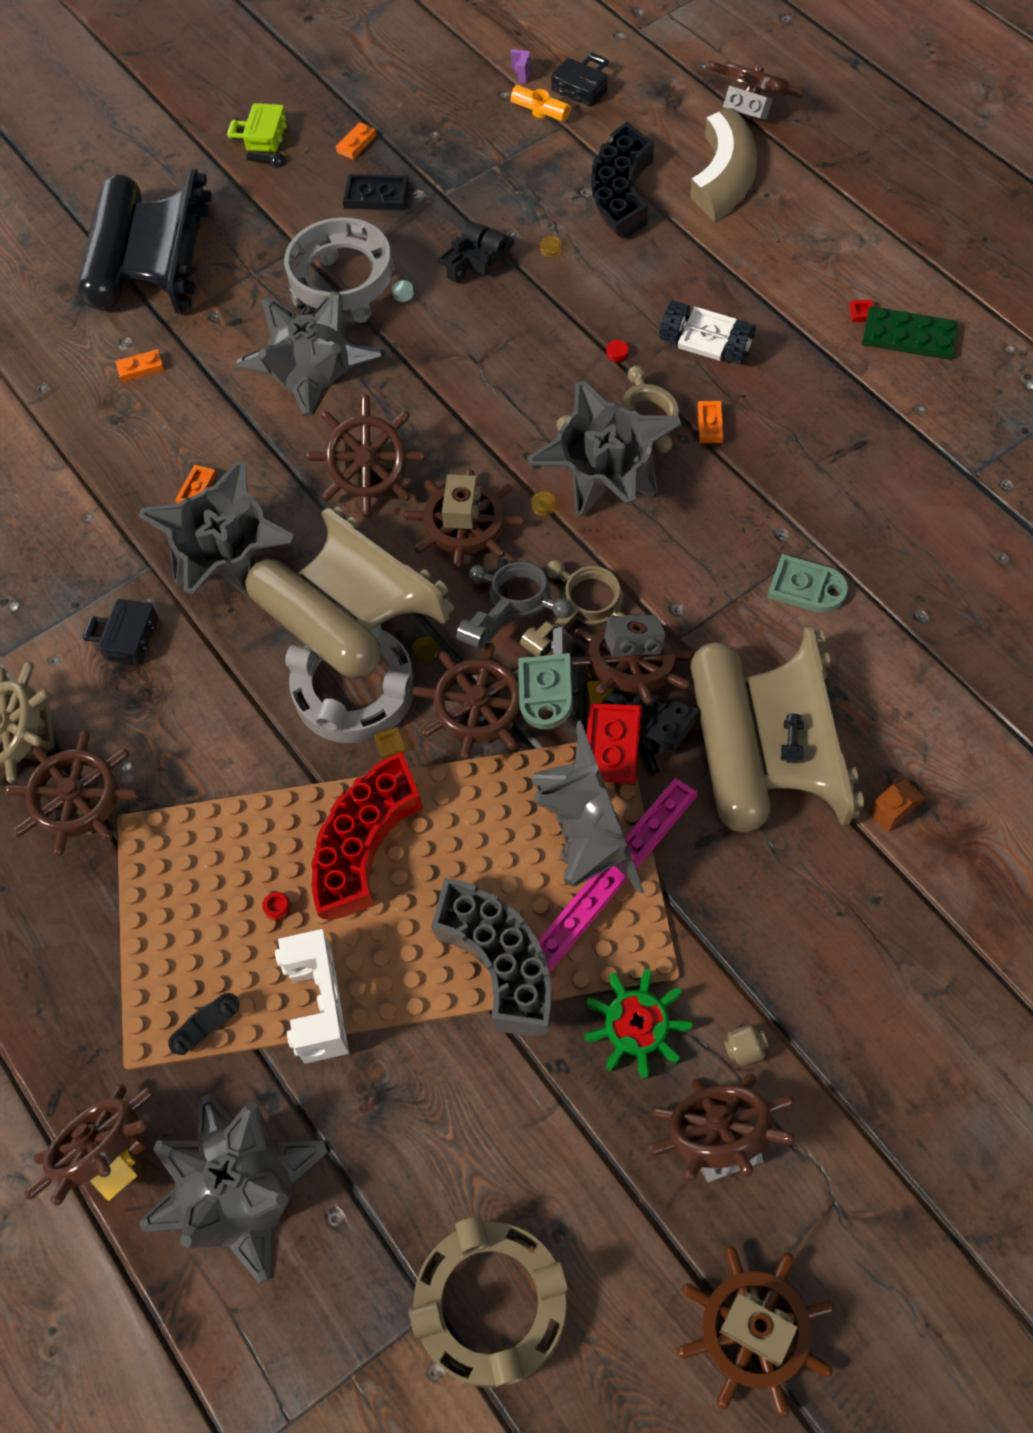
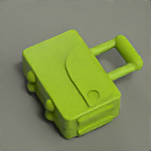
[227,103,287,152]

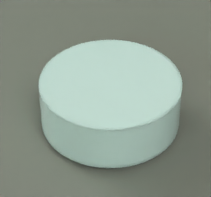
[392,280,414,302]

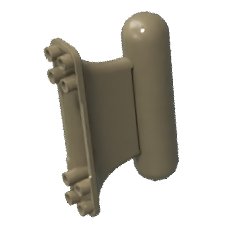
[245,507,454,679]
[690,626,864,833]

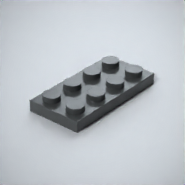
[551,627,586,739]

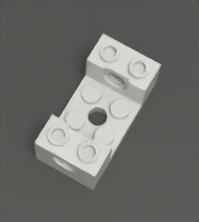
[275,929,349,1064]

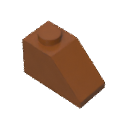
[869,780,926,832]

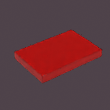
[587,703,642,785]

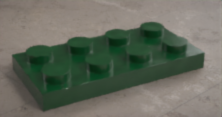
[861,306,958,360]

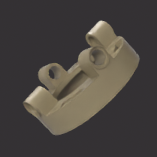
[409,1216,568,1388]

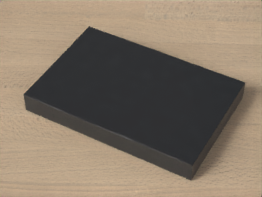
[342,174,409,211]

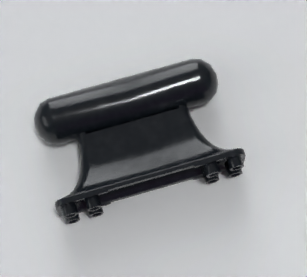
[77,169,212,314]

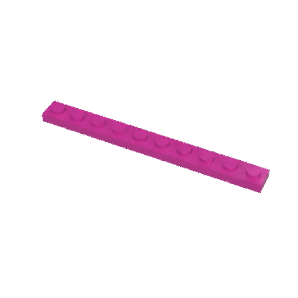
[538,778,697,973]

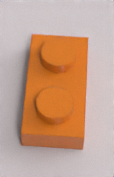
[336,122,376,159]
[115,349,164,382]
[697,401,723,443]
[175,465,217,504]

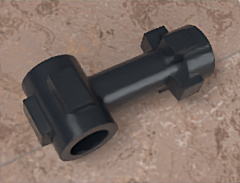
[781,713,804,763]

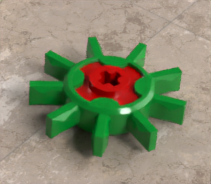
[584,969,692,1080]

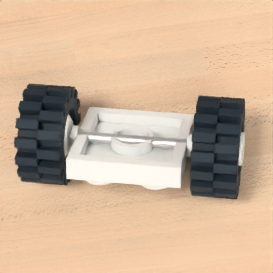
[659,300,756,365]

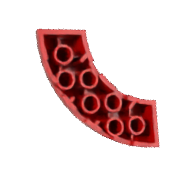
[311,752,423,920]

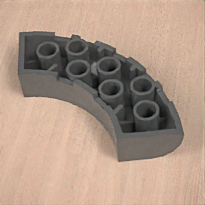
[431,878,552,1036]

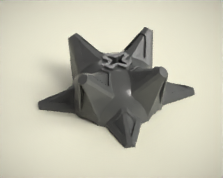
[236,291,381,416]
[527,381,681,516]
[138,461,294,598]
[532,720,645,893]
[139,1094,328,1284]

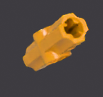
[511,85,571,122]

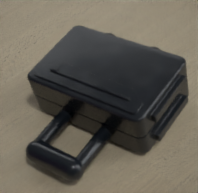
[551,52,609,107]
[83,599,158,665]

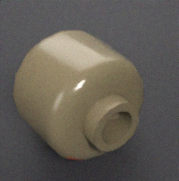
[724,1024,769,1067]

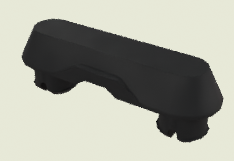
[168,993,240,1055]

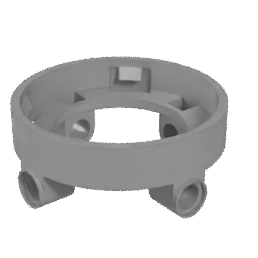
[284,217,395,323]
[285,624,415,743]

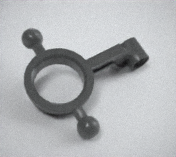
[456,562,573,649]

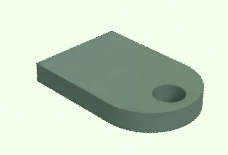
[767,554,848,613]
[518,653,573,729]

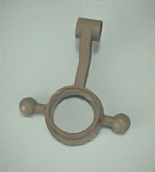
[556,365,679,453]
[520,560,634,656]

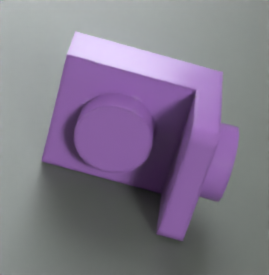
[510,49,531,83]

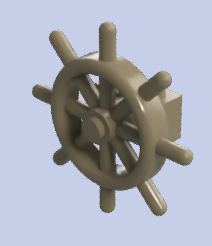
[0,662,54,783]

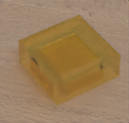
[373,727,406,761]

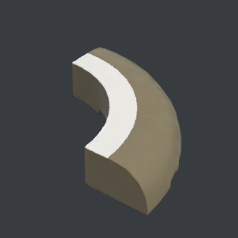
[690,108,758,223]

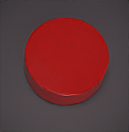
[606,340,628,362]
[262,892,291,921]

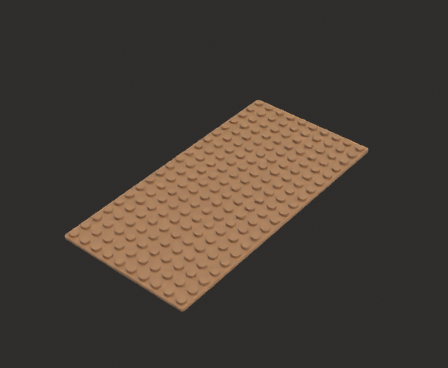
[117,742,679,1070]

